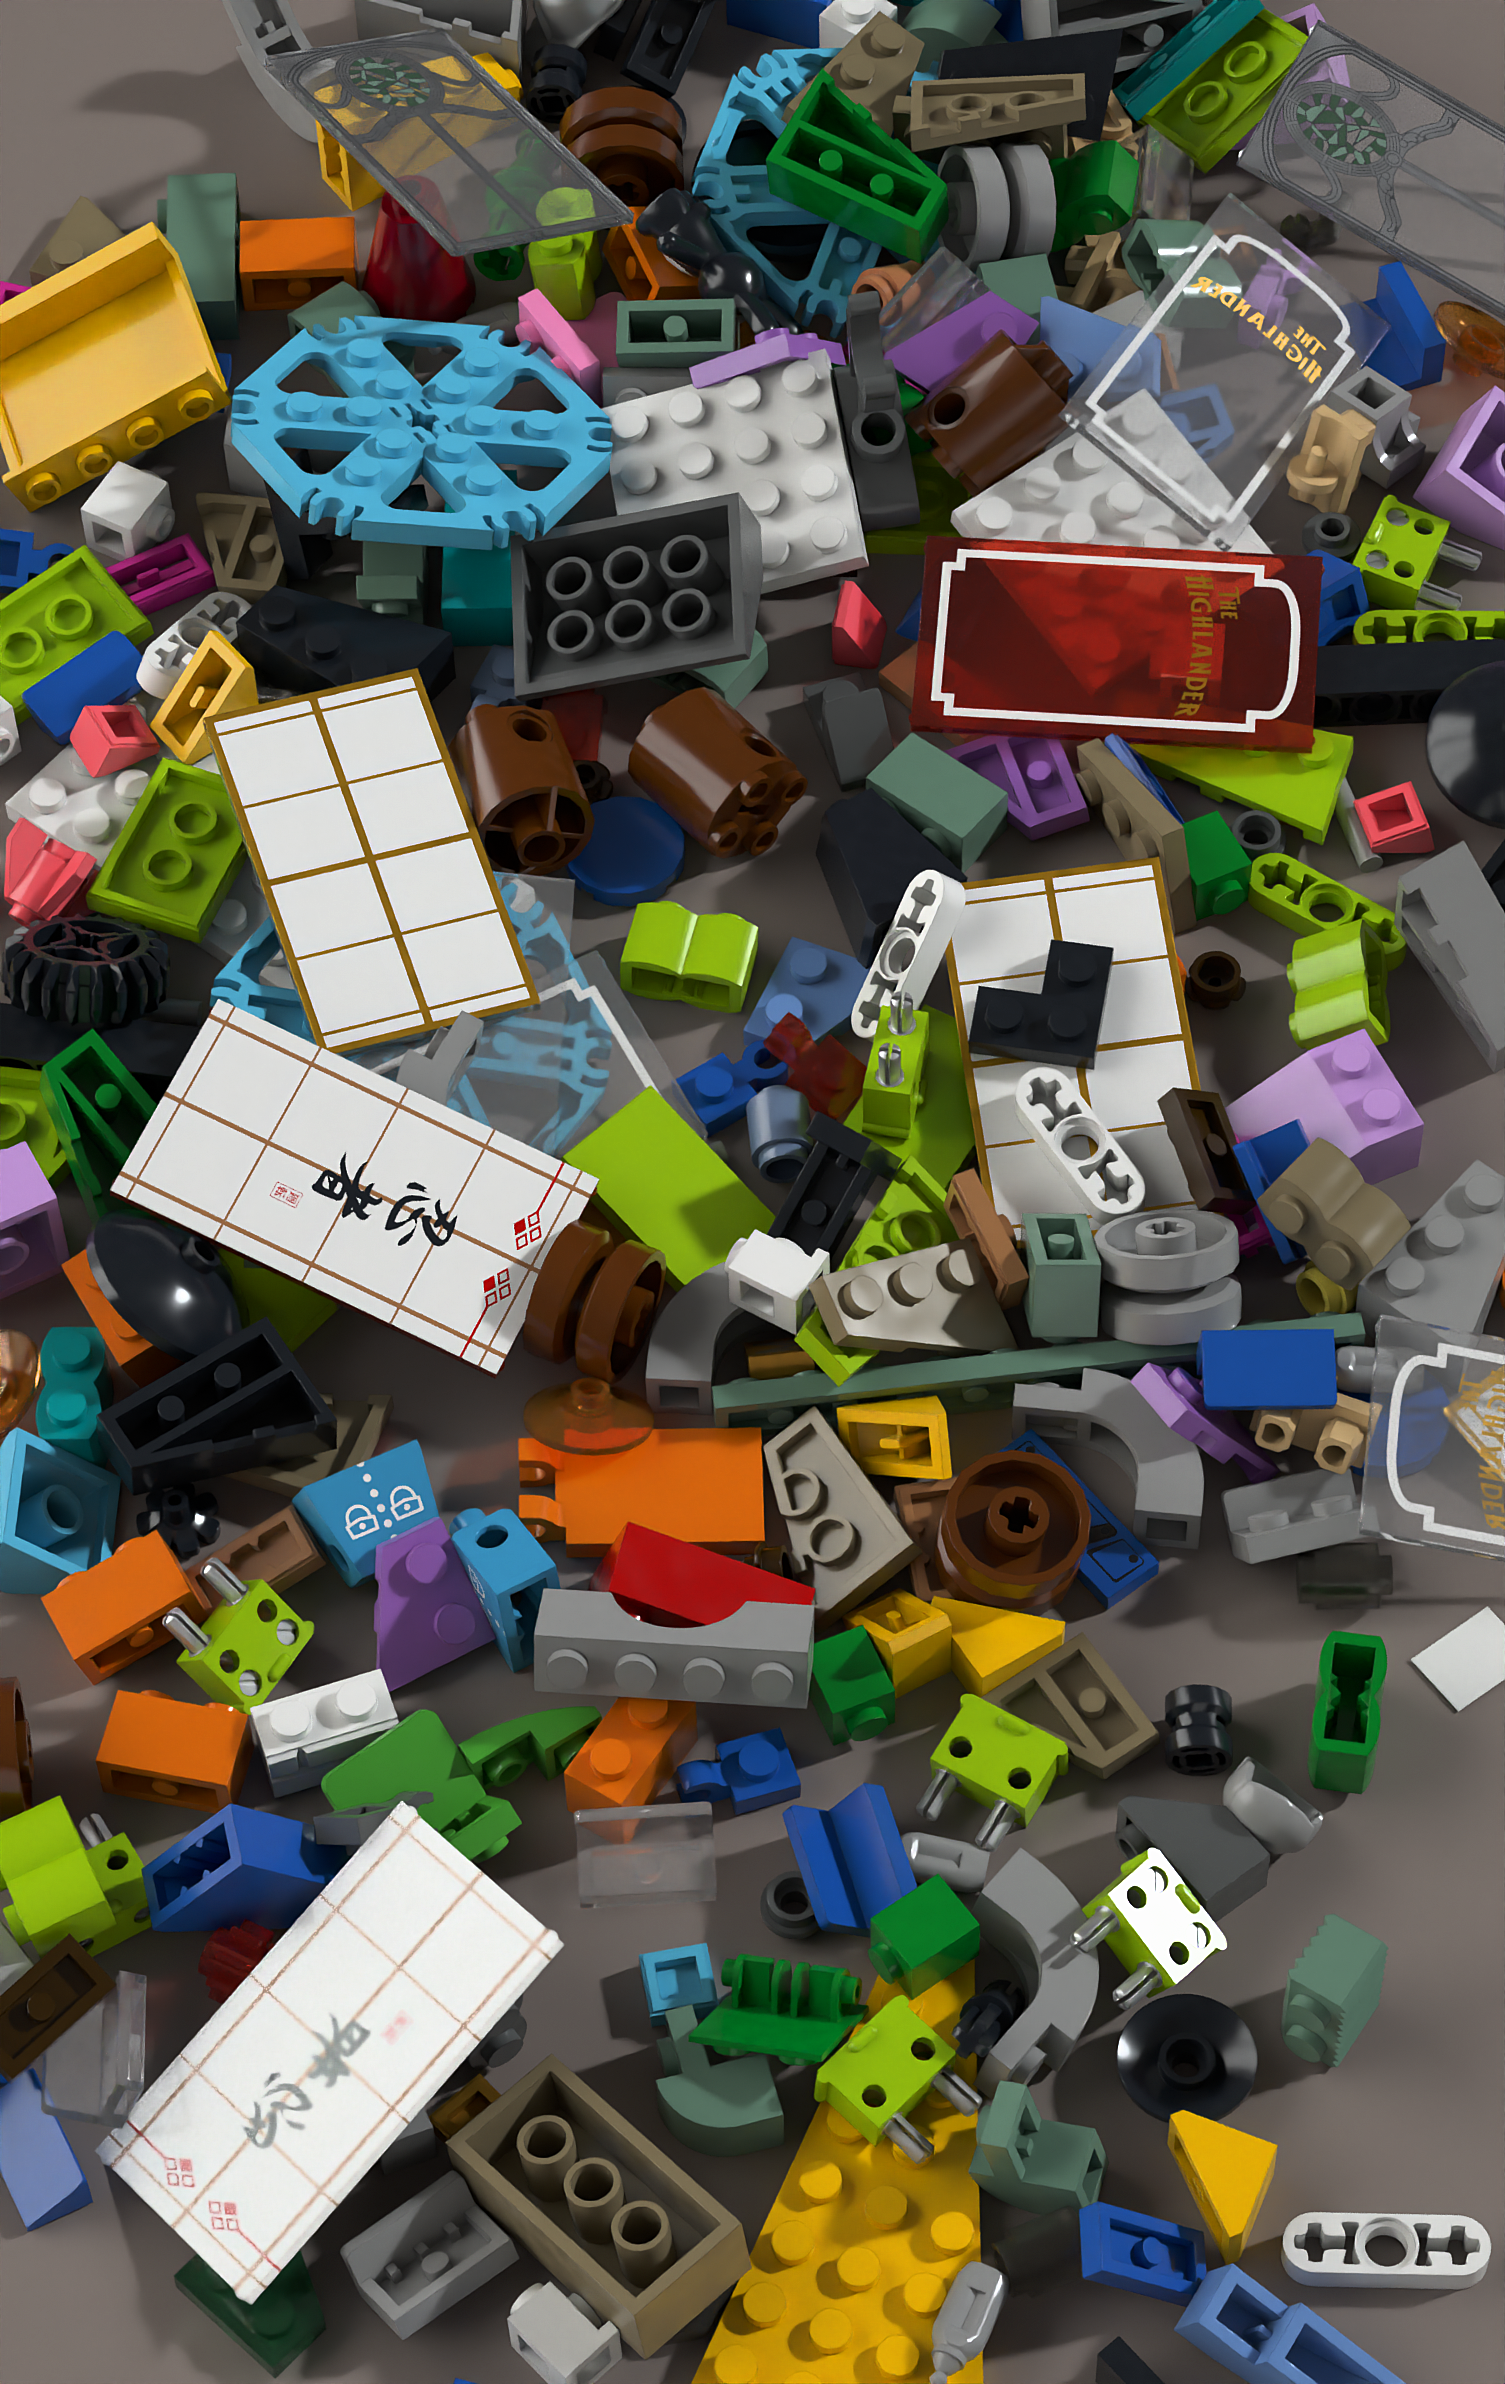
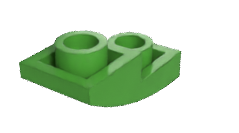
[458,1706,602,1791]

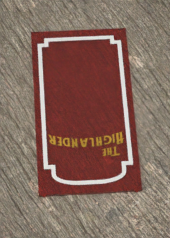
[908,535,1325,754]

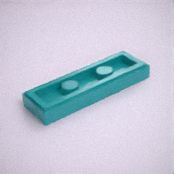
[1113,0,1265,121]

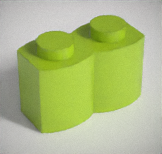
[528,193,603,321]
[620,901,759,1013]
[1287,918,1390,1050]
[0,1795,118,1959]

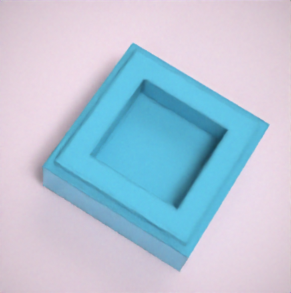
[639,1943,719,2027]

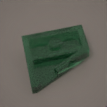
[173,2250,326,2379]

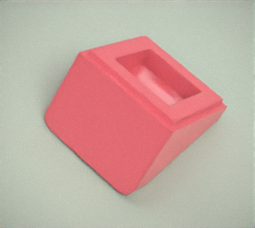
[832,580,887,669]
[70,705,161,778]
[1353,781,1435,853]

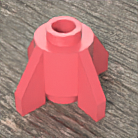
[4,817,99,926]

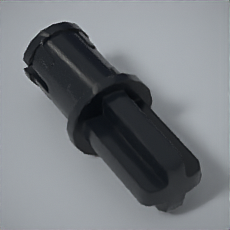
[951,1979,1025,2059]

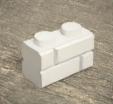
[250,1669,399,1798]

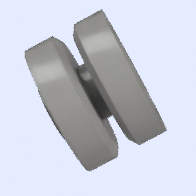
[937,141,1056,273]
[1094,1209,1243,1346]

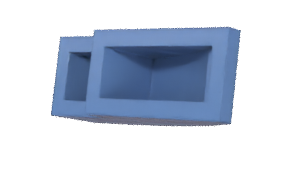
[1174,2263,1406,2384]

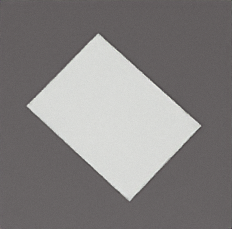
[1411,1606,1505,1712]

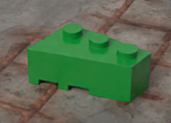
[766,68,949,264]
[39,1028,172,1225]

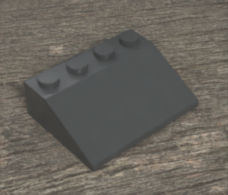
[510,492,763,702]

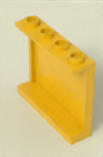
[0,222,232,513]

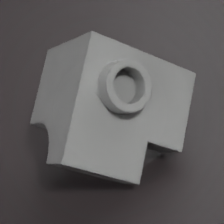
[1327,366,1426,489]

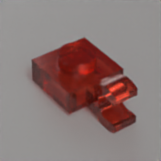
[763,1012,867,1120]

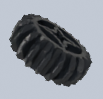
[1,913,170,1027]

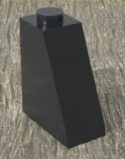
[816,788,968,969]

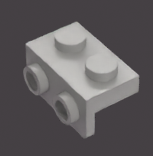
[340,2170,520,2340]

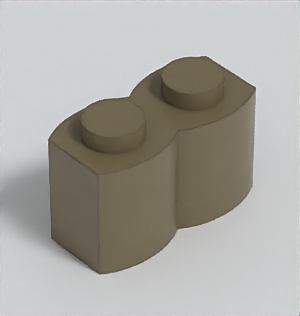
[1257,1137,1411,1291]

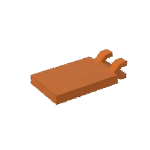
[518,1427,765,1558]

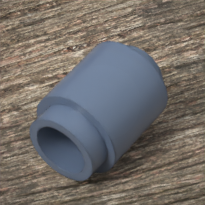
[746,1085,814,1183]

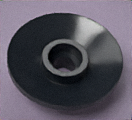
[1117,1994,1258,2123]

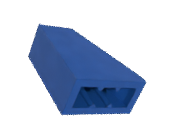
[141,1803,359,1932]

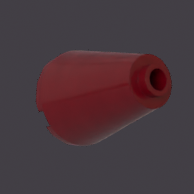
[362,181,476,323]

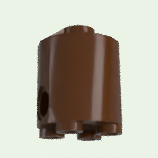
[904,329,1079,497]
[628,687,808,859]
[447,704,595,879]

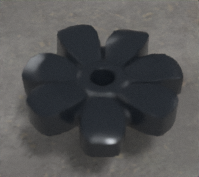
[136,1483,221,1559]

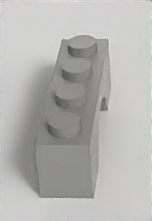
[534,1588,815,1709]

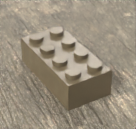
[445,2053,752,2360]

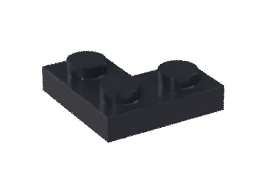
[968,939,1114,1070]

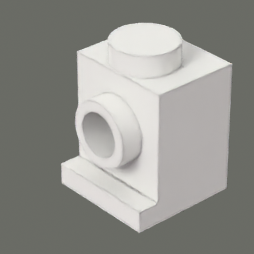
[724,1229,830,1335]
[507,2281,622,2384]

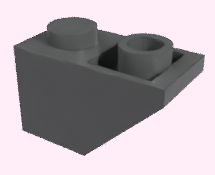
[1115,1795,1270,1923]

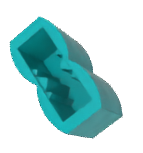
[35,1327,114,1469]

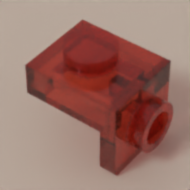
[541,688,608,762]

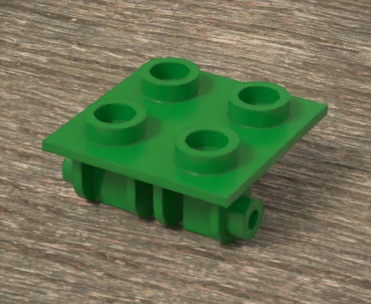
[688,1953,869,2066]

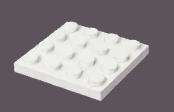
[601,348,869,594]
[950,391,1285,701]

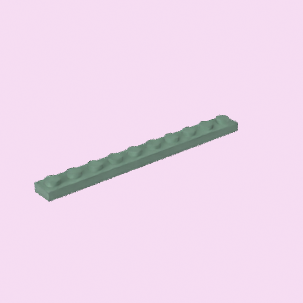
[712,1311,1365,1436]

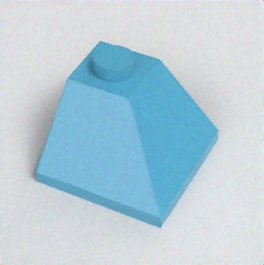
[0,1427,121,1595]

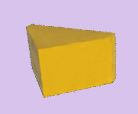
[149,630,259,765]
[836,1395,952,1480]
[842,1588,952,1699]
[931,1596,1065,1698]
[1167,2110,1278,2265]

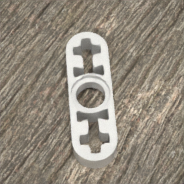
[136,592,252,700]
[851,870,966,1042]
[1015,1067,1145,1225]
[1281,2212,1491,2290]

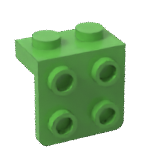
[321,1709,522,1863]

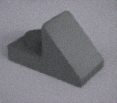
[803,672,894,792]

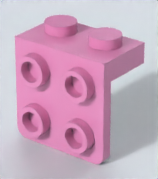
[515,288,628,408]

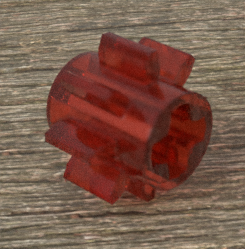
[198,1919,278,2008]

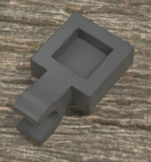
[313,1791,438,1856]

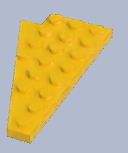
[691,1959,984,2384]

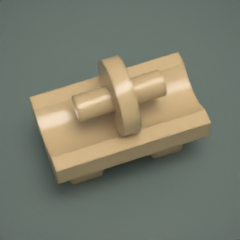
[1055,232,1143,313]
[1286,404,1376,515]
[1249,1376,1381,1475]

